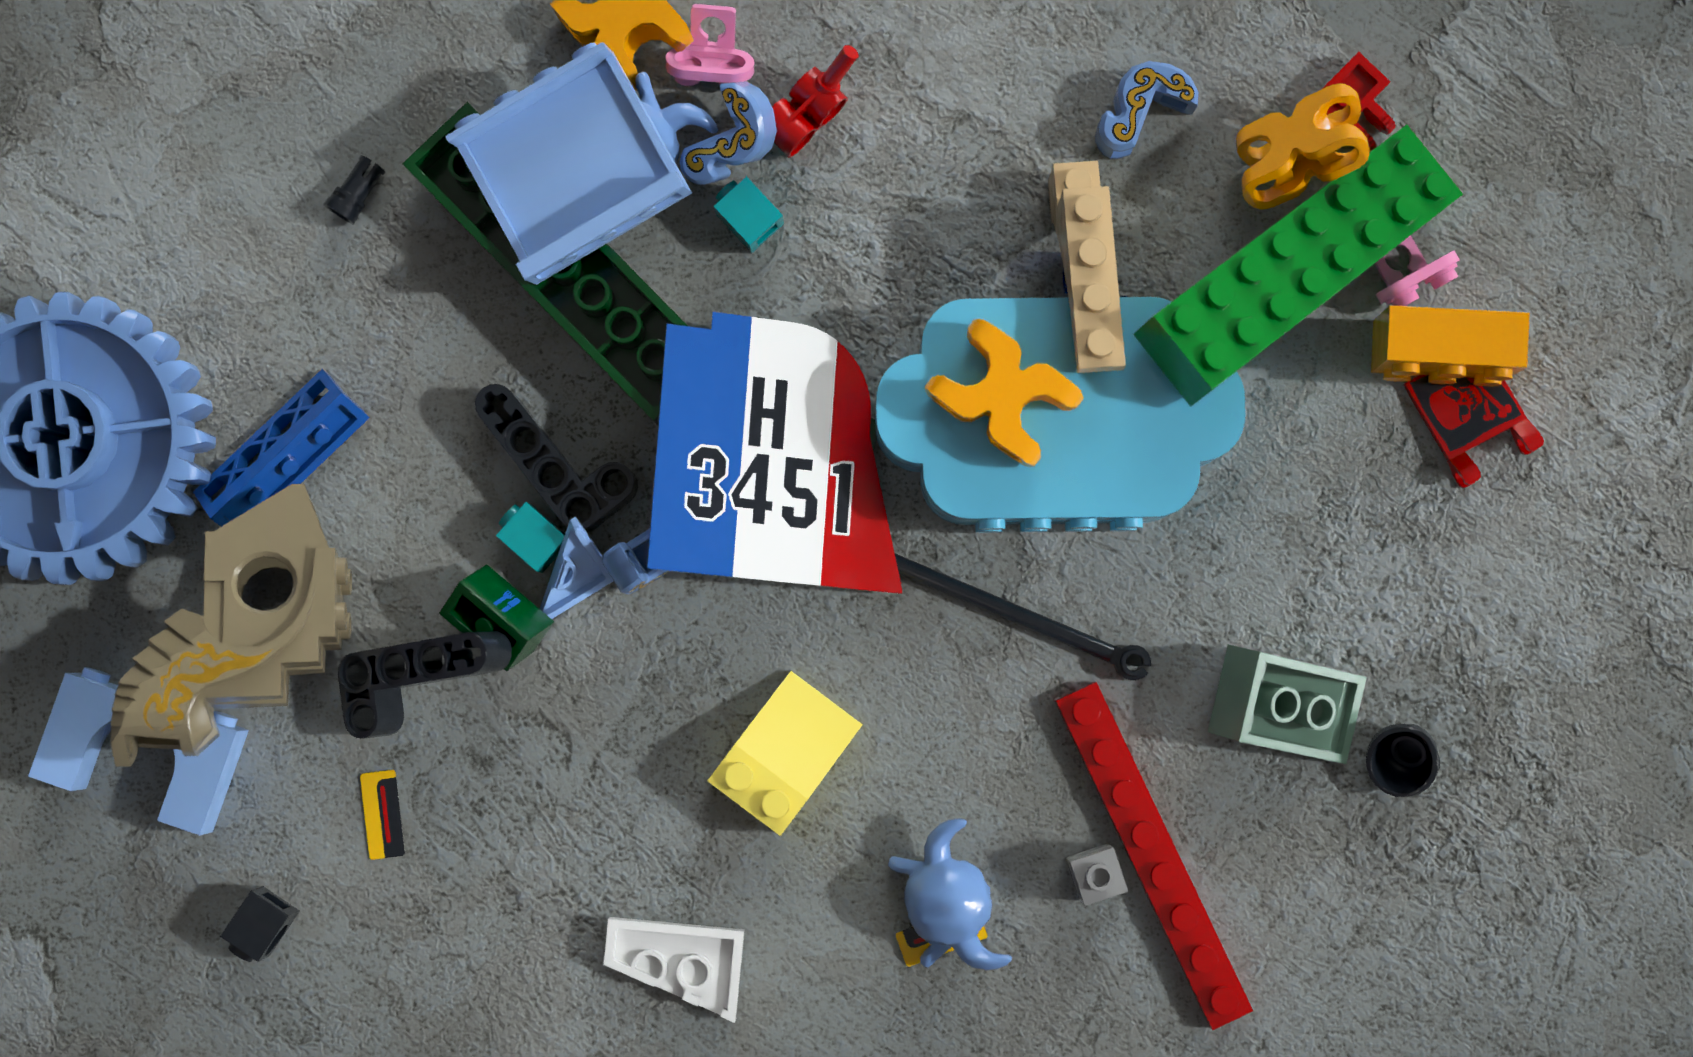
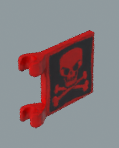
[1403,375,1544,488]

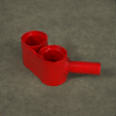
[772,45,859,158]

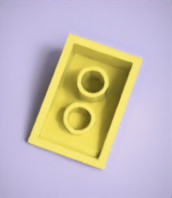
[707,671,863,836]

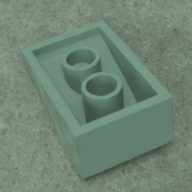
[1207,644,1367,764]

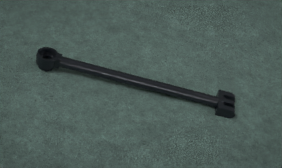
[895,553,1151,680]

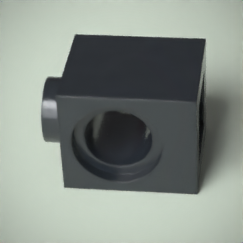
[220,886,300,962]

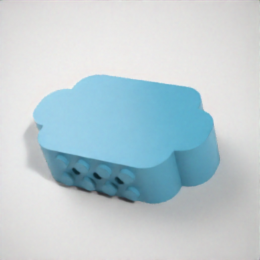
[875,297,1245,533]

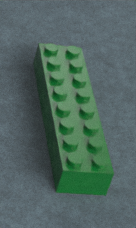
[1133,125,1463,407]

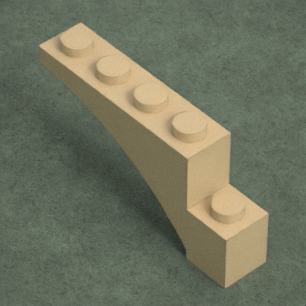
[1048,161,1126,373]

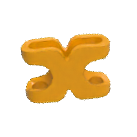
[550,0,694,91]
[1236,84,1369,210]
[924,319,1084,467]

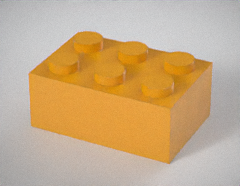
[1371,305,1530,387]

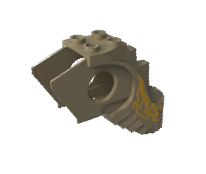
[110,484,352,767]

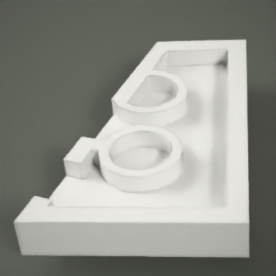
[604,917,745,1023]

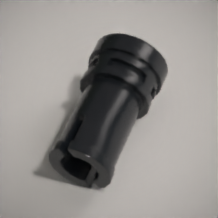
[323,155,385,225]

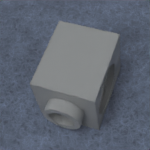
[1065,843,1128,906]

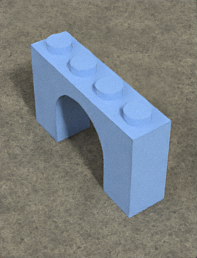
[28,667,249,835]

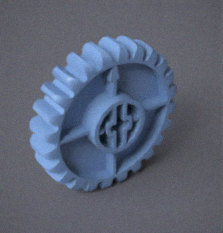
[0,292,216,585]

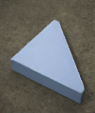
[540,516,613,619]

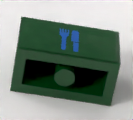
[439,564,554,672]

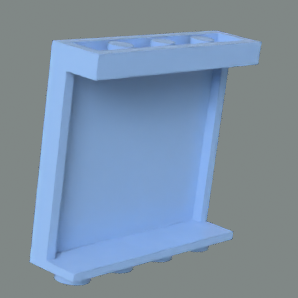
[445,42,692,285]

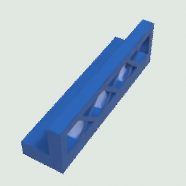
[193,369,369,527]

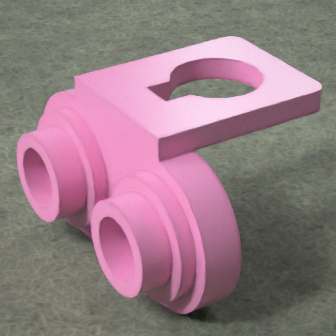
[666,4,754,86]
[1375,236,1460,306]

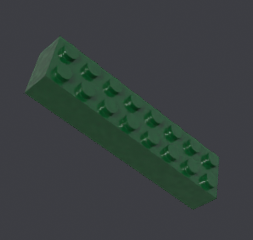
[402,102,688,426]

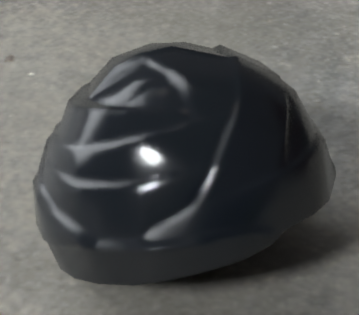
[1366,724,1440,797]

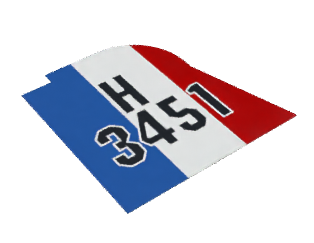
[647,312,902,594]

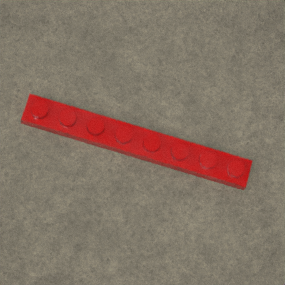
[1055,682,1253,1030]

